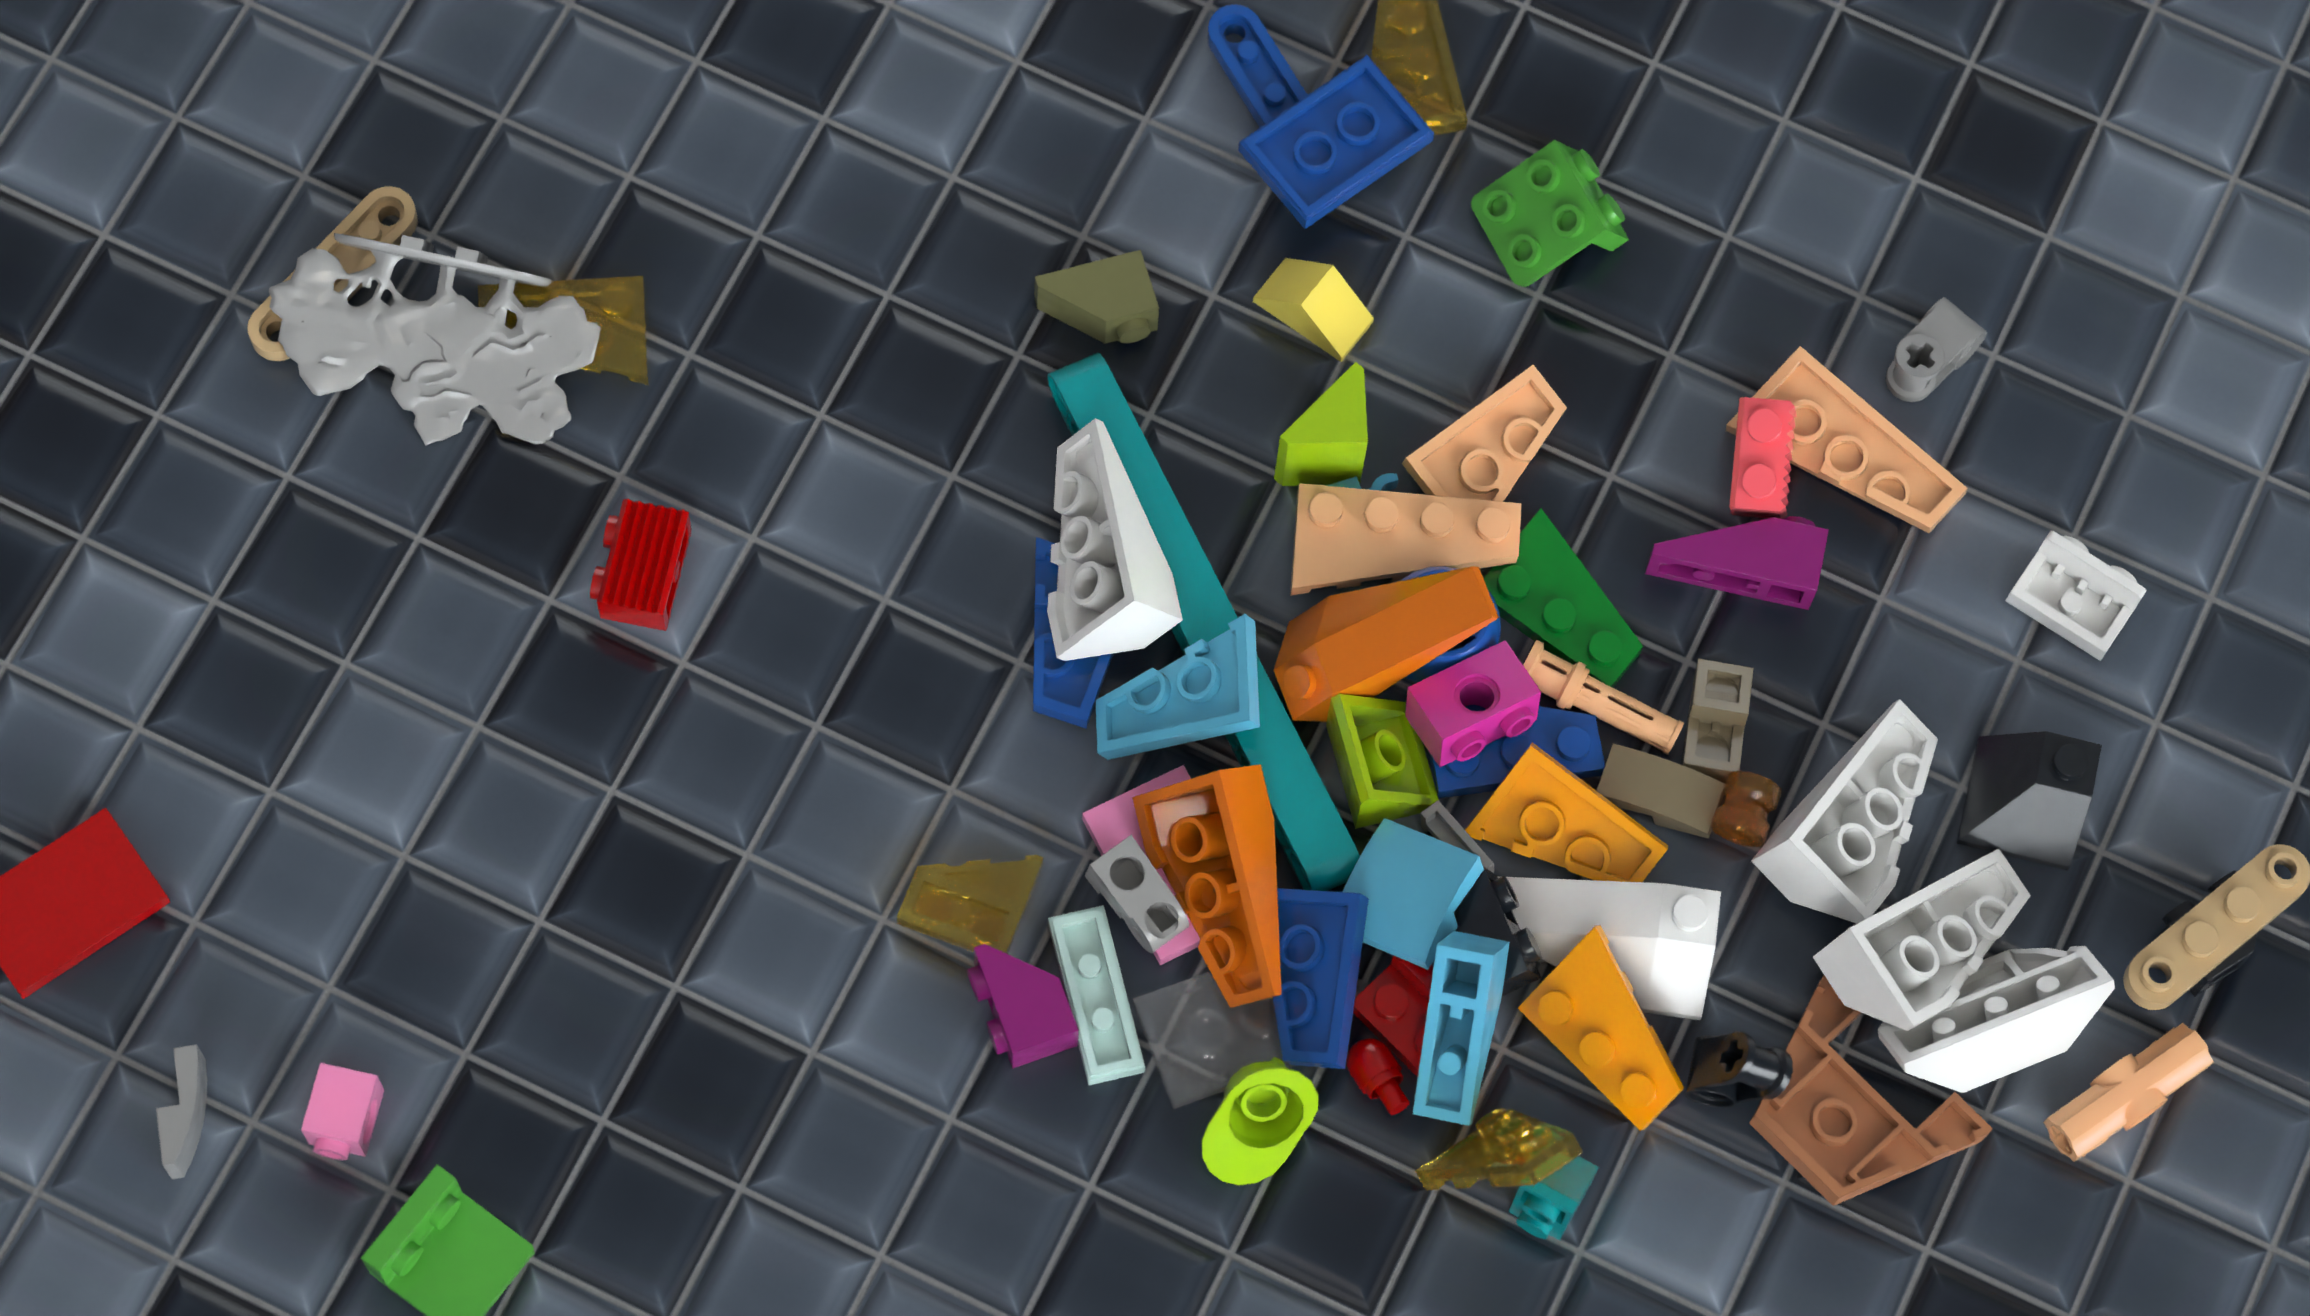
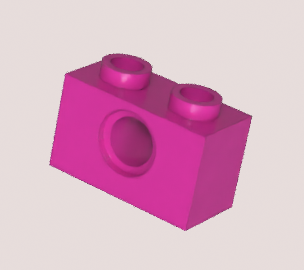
[1405,640,1541,767]

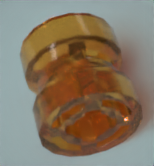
[1711,771,1782,847]

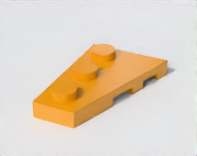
[1465,742,1669,882]
[1518,925,1684,1131]

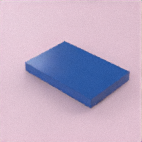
[1238,55,1434,229]

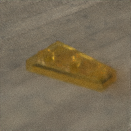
[478,276,649,385]

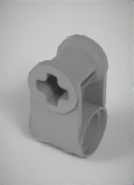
[1886,297,1987,402]

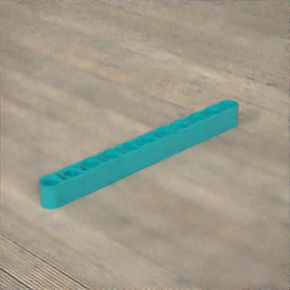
[1047,353,1360,891]

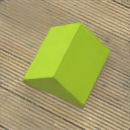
[1274,362,1368,486]
[1326,694,1439,829]

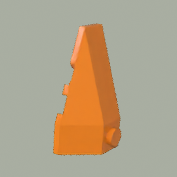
[1274,566,1499,722]
[1132,764,1282,1008]

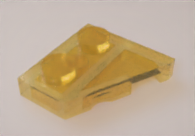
[896,855,1044,954]

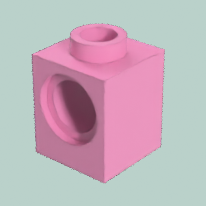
[301,1063,384,1160]

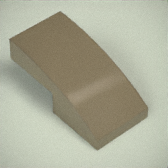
[1681,658,1754,785]
[1596,744,1726,838]

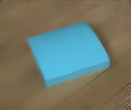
[1343,818,1484,970]

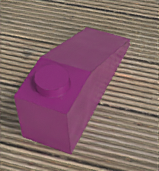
[1645,516,1829,610]

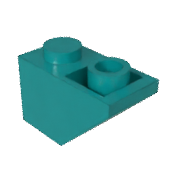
[1508,1139,1599,1241]

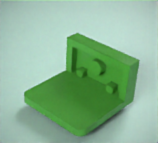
[1471,140,1629,287]

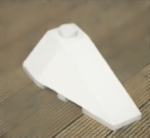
[1047,418,1183,661]

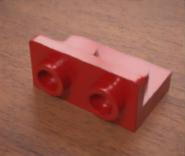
[1353,955,1434,1077]

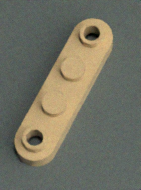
[248,186,418,361]
[2123,844,2310,1010]

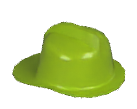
[1202,1056,1318,1185]

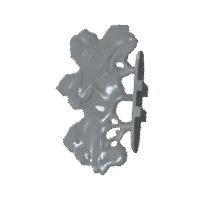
[269,233,601,446]

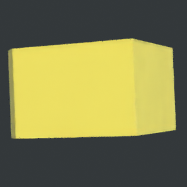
[1253,258,1374,362]

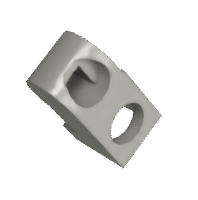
[1085,835,1189,953]

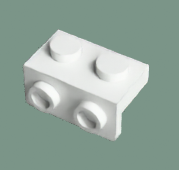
[2005,531,2146,661]

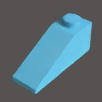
[1413,931,1510,1126]

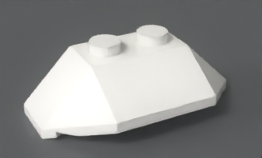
[1878,946,2115,1093]

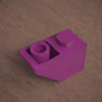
[967,944,1079,1068]

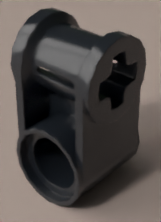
[1685,1031,1793,1108]

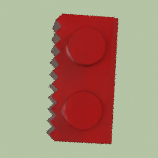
[590,499,692,631]

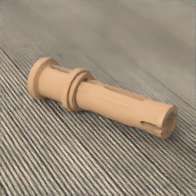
[1523,640,1684,755]

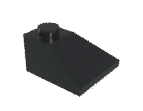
[1957,731,2102,871]

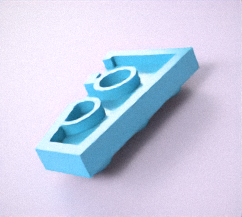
[1096,614,1260,760]

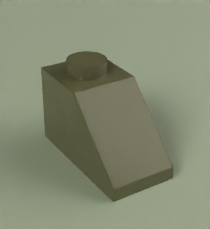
[1034,250,1159,344]

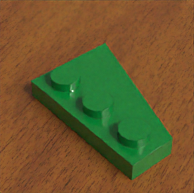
[1483,508,1643,688]

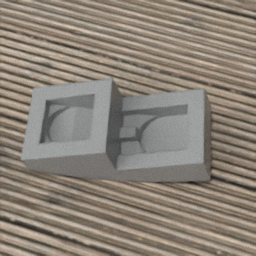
[156,1044,207,1179]

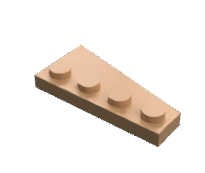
[1726,346,1967,533]

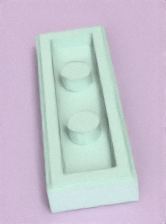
[1048,905,1145,1086]

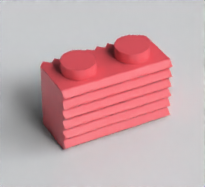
[1729,397,1797,519]

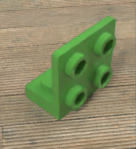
[361,1164,535,1316]

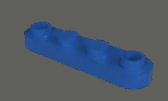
[1207,4,1307,127]

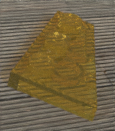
[1371,0,1468,135]
[1415,1108,1583,1190]

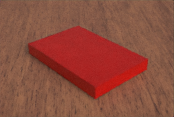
[0,807,171,999]

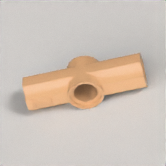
[2043,1023,2214,1162]

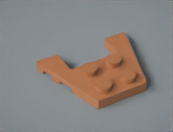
[1749,975,1993,1206]

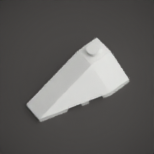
[1751,699,1938,924]
[1813,848,2031,1031]
[1497,876,1721,1020]

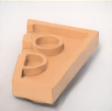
[1402,365,1567,502]

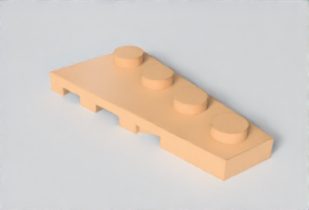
[1290,483,1522,596]

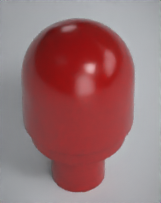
[1347,1038,1410,1115]

